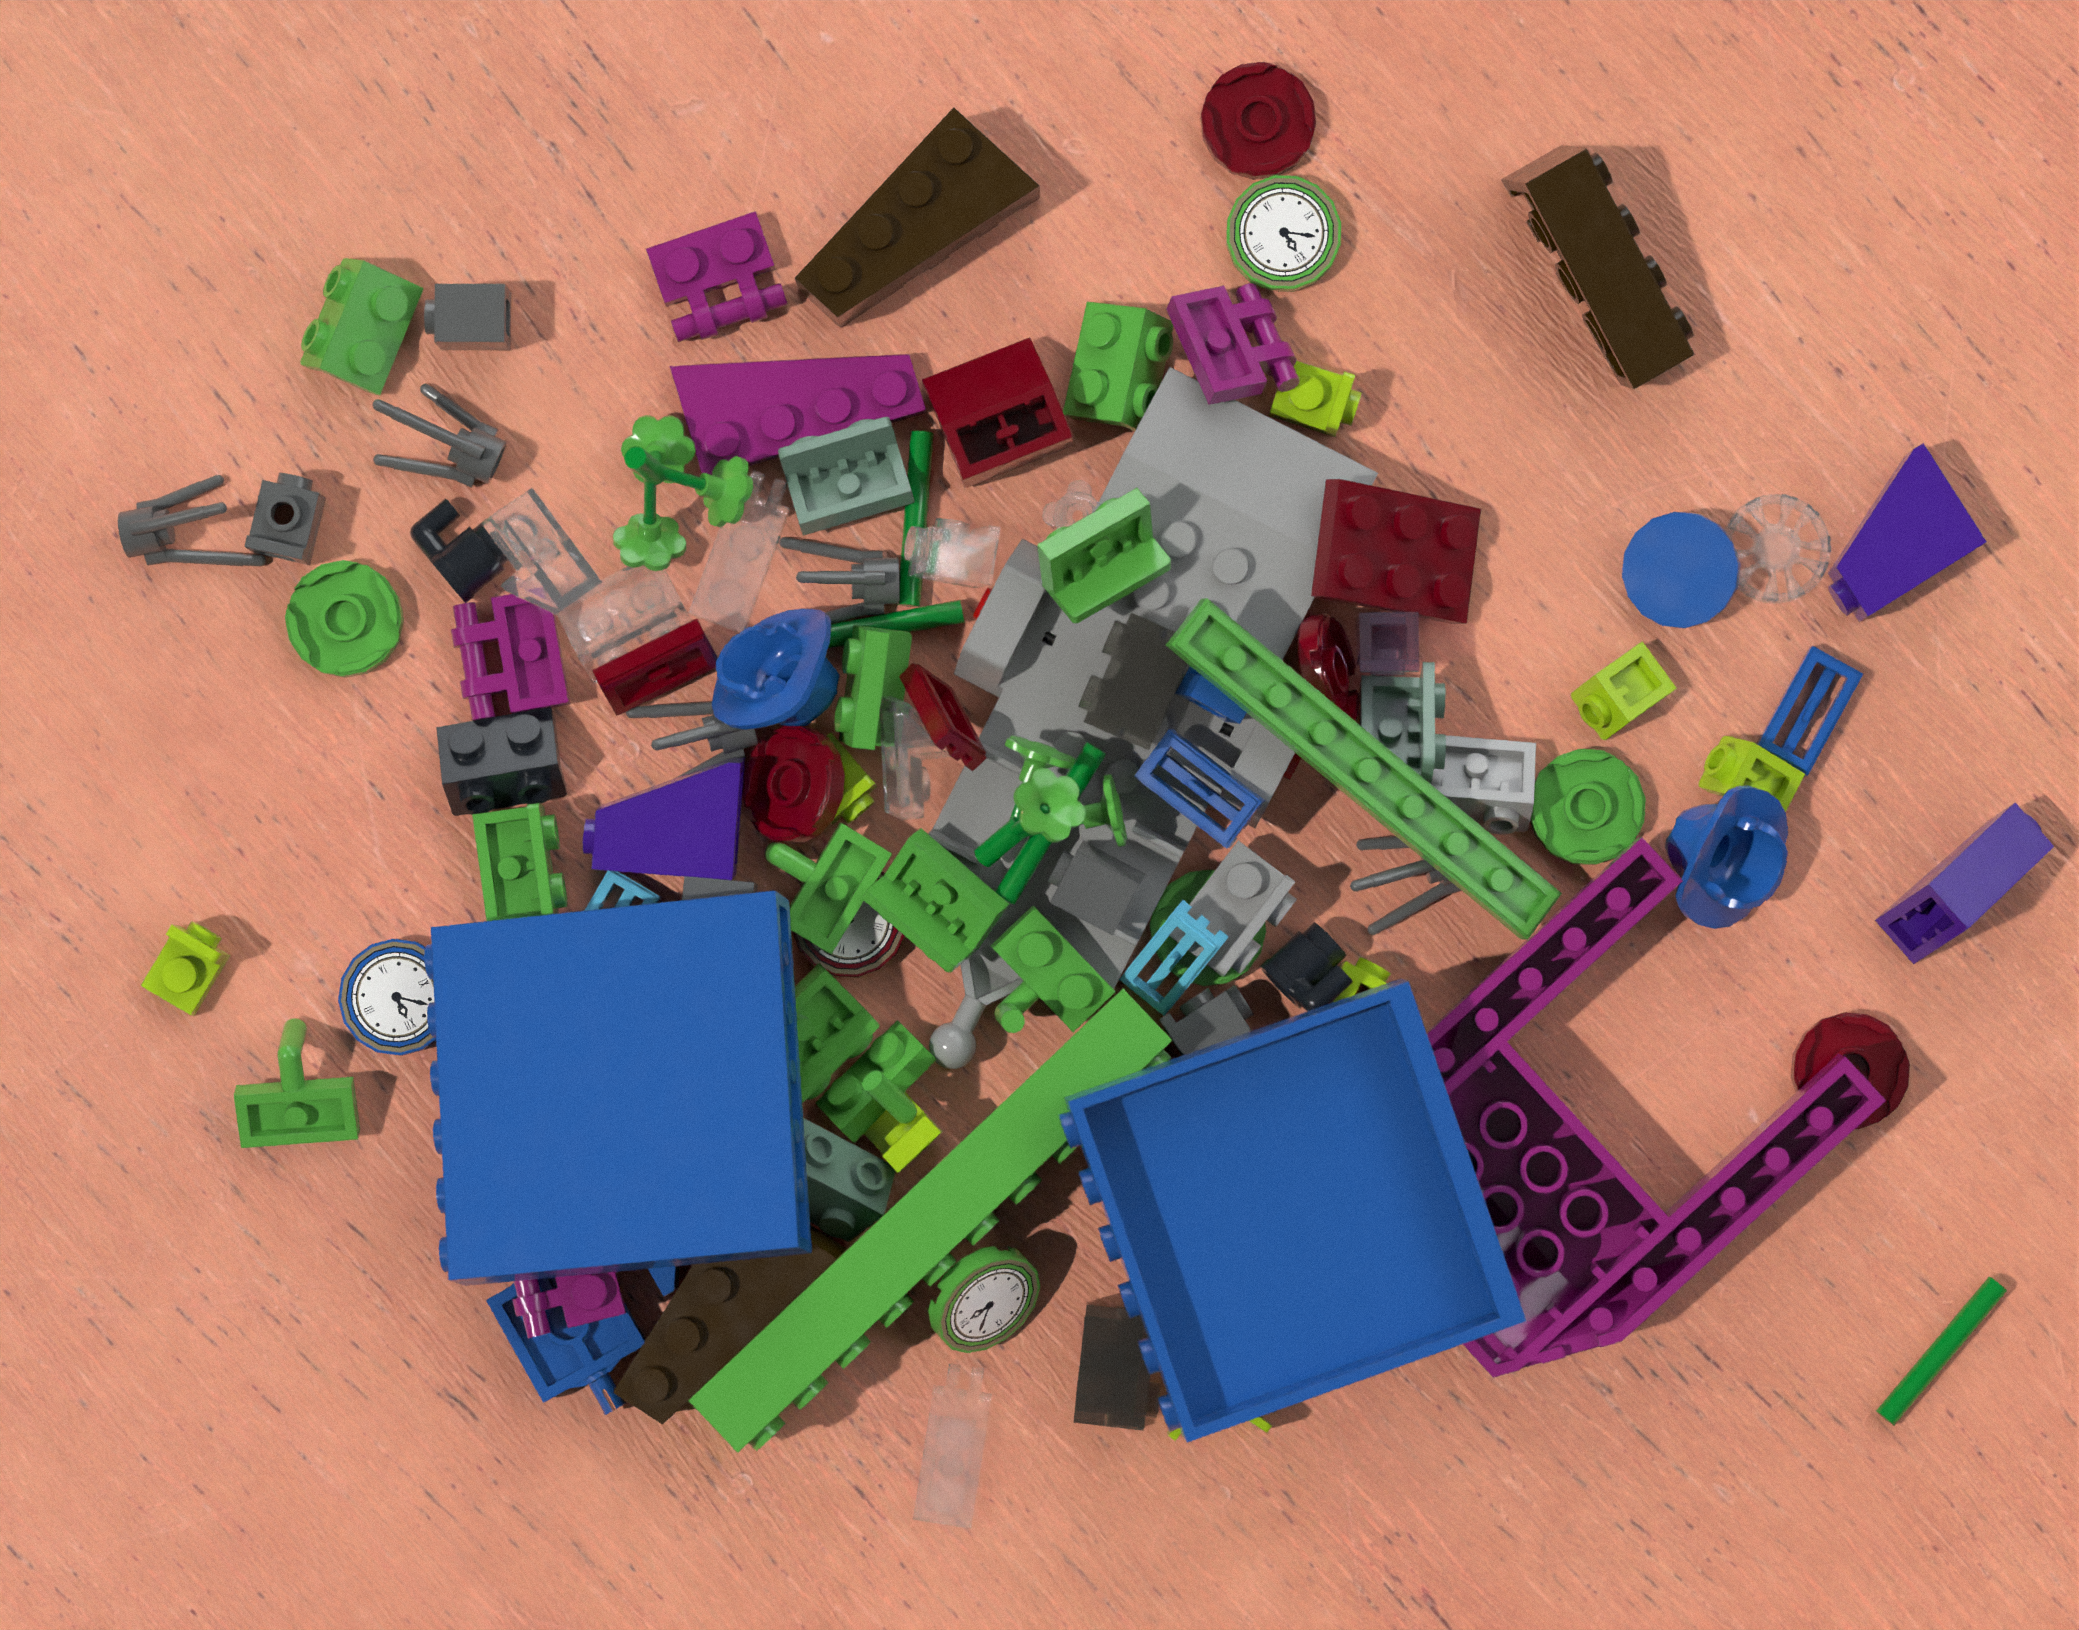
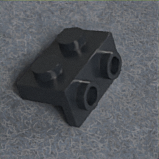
[436,707,567,816]

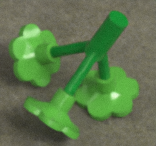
[613,415,753,571]
[974,735,1127,867]

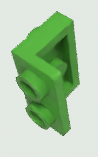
[300,258,424,395]
[1063,302,1173,431]
[1037,488,1171,623]
[835,625,912,750]
[472,803,567,921]
[863,828,1009,973]
[795,963,880,1103]

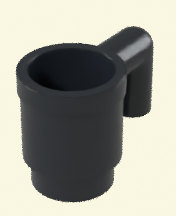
[410,498,516,603]
[1259,922,1353,1011]

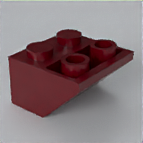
[922,337,1073,488]

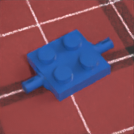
[486,1278,646,1415]

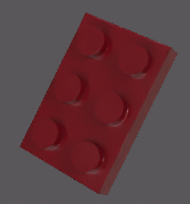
[1311,479,1481,624]

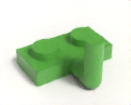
[764,823,892,954]
[991,905,1115,1033]
[234,1018,360,1148]
[815,1020,937,1143]

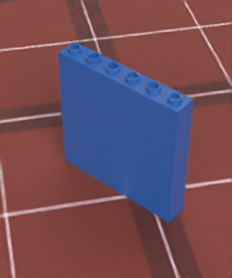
[424,890,812,1286]
[1059,979,1526,1443]

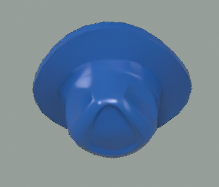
[712,609,840,730]
[1665,785,1788,929]

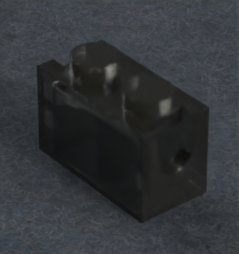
[1078,613,1188,751]
[1073,1302,1161,1431]

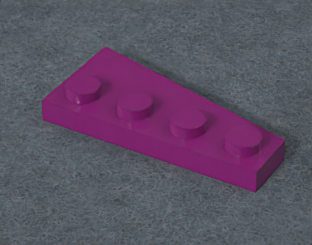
[670,354,927,475]

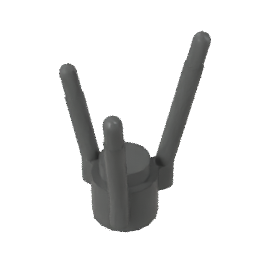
[373,384,507,488]
[118,475,266,567]
[779,537,899,624]
[626,701,758,779]
[1350,836,1462,935]

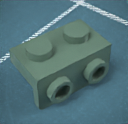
[778,417,915,536]
[1360,662,1446,784]
[803,1118,896,1242]

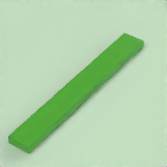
[1166,598,1562,940]

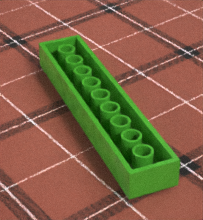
[689,989,1172,1453]

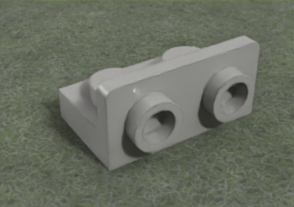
[1431,735,1536,835]
[1169,840,1297,977]

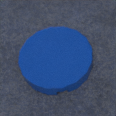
[1622,512,1741,628]

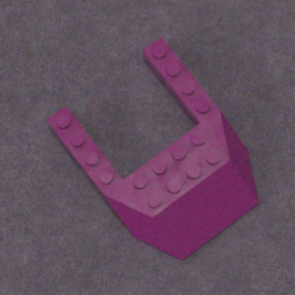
[1427,837,1886,1378]

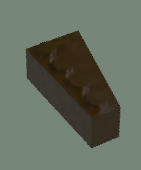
[795,107,1040,328]
[1501,145,1695,389]
[613,1225,847,1425]

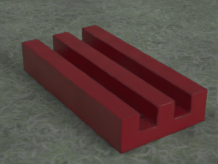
[592,618,718,716]
[899,663,987,772]

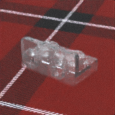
[553,565,692,684]

